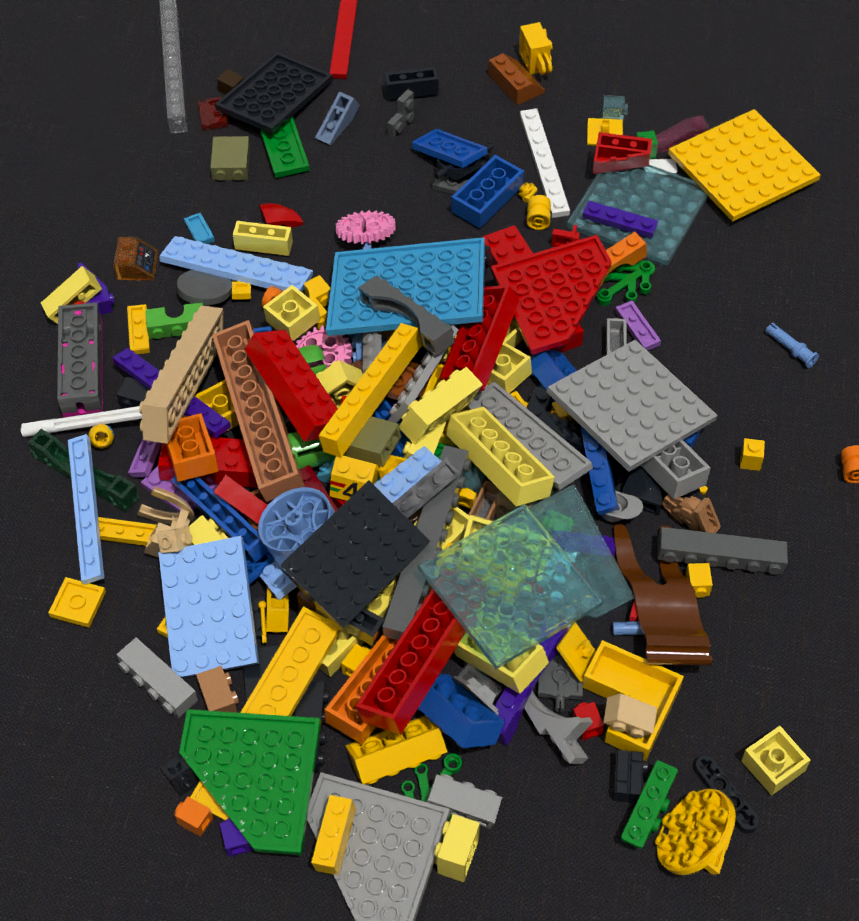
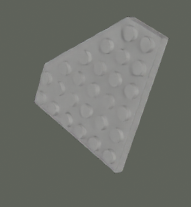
[307,772,451,921]

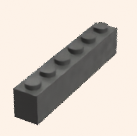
[657,527,788,574]

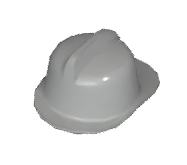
[594,491,643,522]

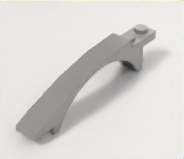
[497,614,593,764]

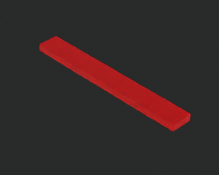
[330,0,358,79]

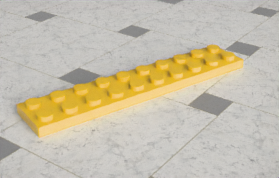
[190,607,341,821]

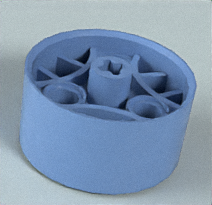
[258,487,335,566]

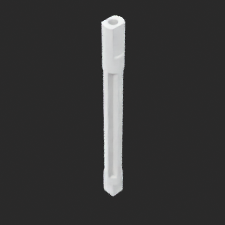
[21,406,142,437]

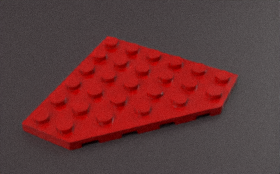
[491,235,612,355]

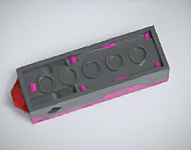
[57,301,103,418]

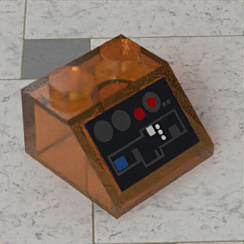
[113,237,158,280]

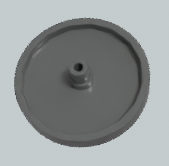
[177,270,232,305]

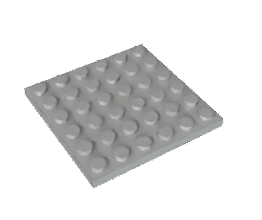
[547,340,718,472]

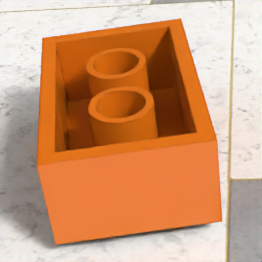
[166,413,218,482]

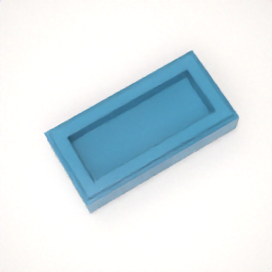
[184,212,215,244]

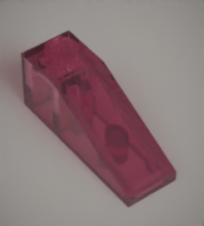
[656,115,709,153]

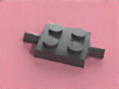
[538,654,583,712]

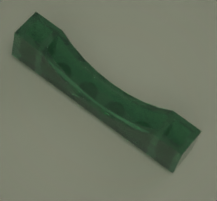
[28,429,139,512]

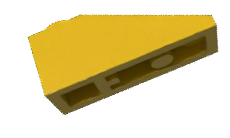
[266,586,289,633]

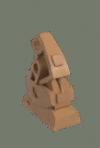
[662,494,721,533]

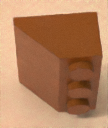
[488,53,545,105]

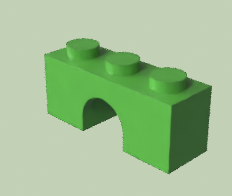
[145,303,203,339]

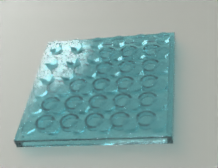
[567,165,708,266]
[418,504,605,669]

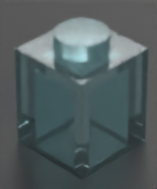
[602,95,628,120]

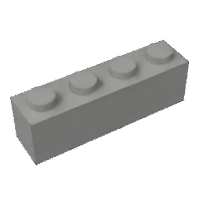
[116,637,198,718]

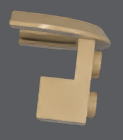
[137,486,194,558]

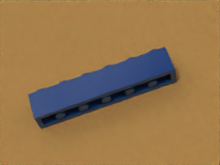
[171,475,268,563]

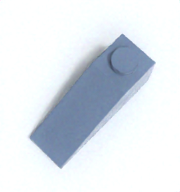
[315,92,360,146]

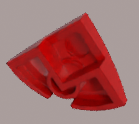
[259,203,303,228]

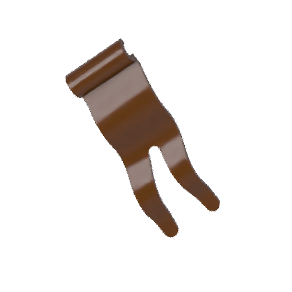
[613,524,712,666]

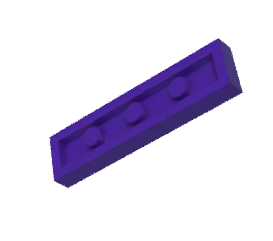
[582,201,659,238]

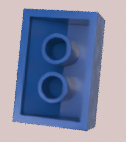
[531,349,577,402]

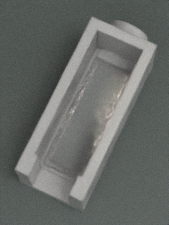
[605,318,627,355]

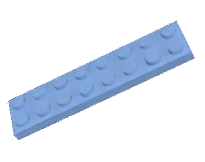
[160,236,313,292]

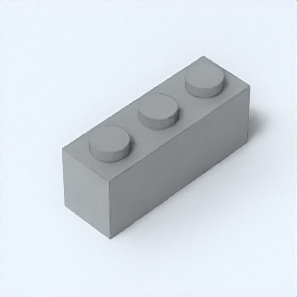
[427,774,502,829]

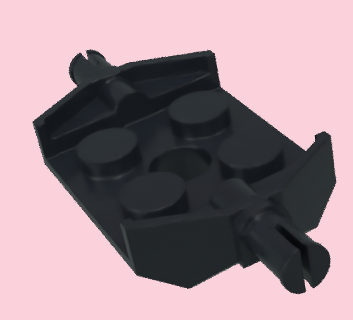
[433,143,493,180]

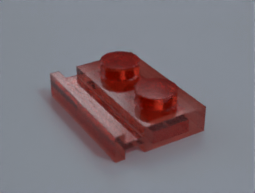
[197,97,228,130]

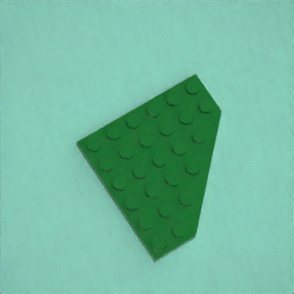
[179,709,321,855]

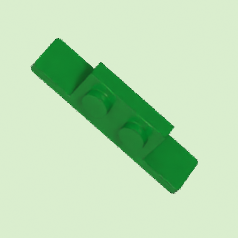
[621,761,678,849]

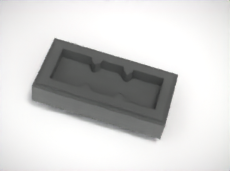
[432,176,468,194]

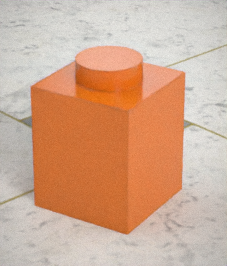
[175,797,213,837]

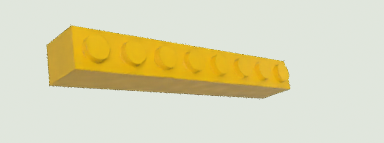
[319,323,422,457]

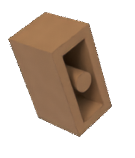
[196,666,239,713]

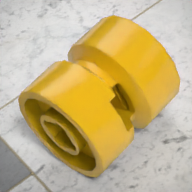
[527,195,551,230]

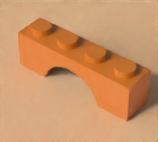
[600,232,647,287]

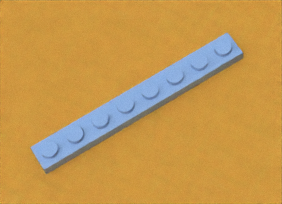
[68,434,104,584]

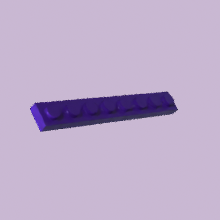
[112,348,231,438]

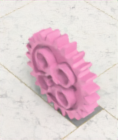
[336,210,396,244]
[295,326,353,368]

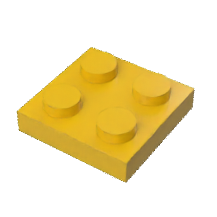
[48,577,106,628]

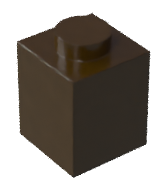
[217,69,244,95]

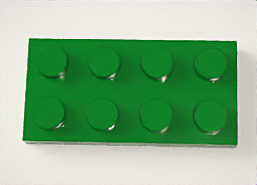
[259,117,310,178]

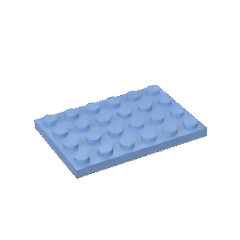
[158,536,259,678]

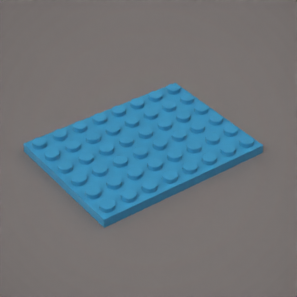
[326,237,485,336]

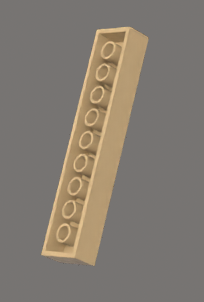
[139,306,223,444]

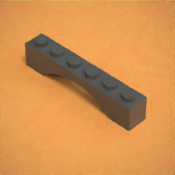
[358,275,455,356]

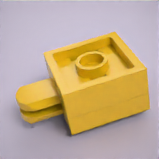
[519,22,552,75]

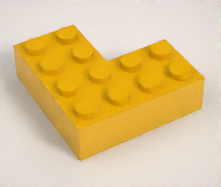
[583,640,684,760]

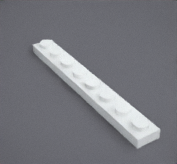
[520,109,570,218]

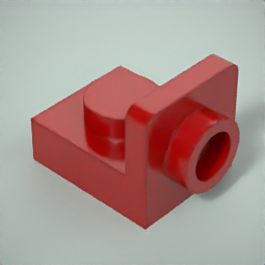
[551,225,580,247]

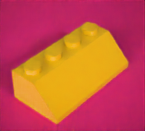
[345,715,447,784]

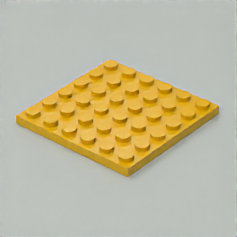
[668,109,821,222]

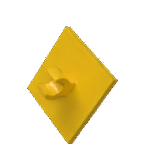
[587,118,623,146]
[556,622,596,682]

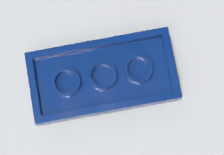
[412,129,488,168]

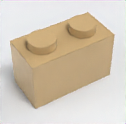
[604,694,657,738]

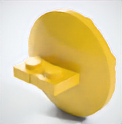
[655,789,735,875]

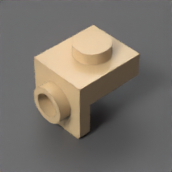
[157,526,192,553]

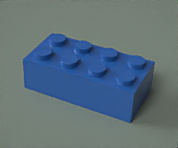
[451,155,524,228]
[417,674,505,749]

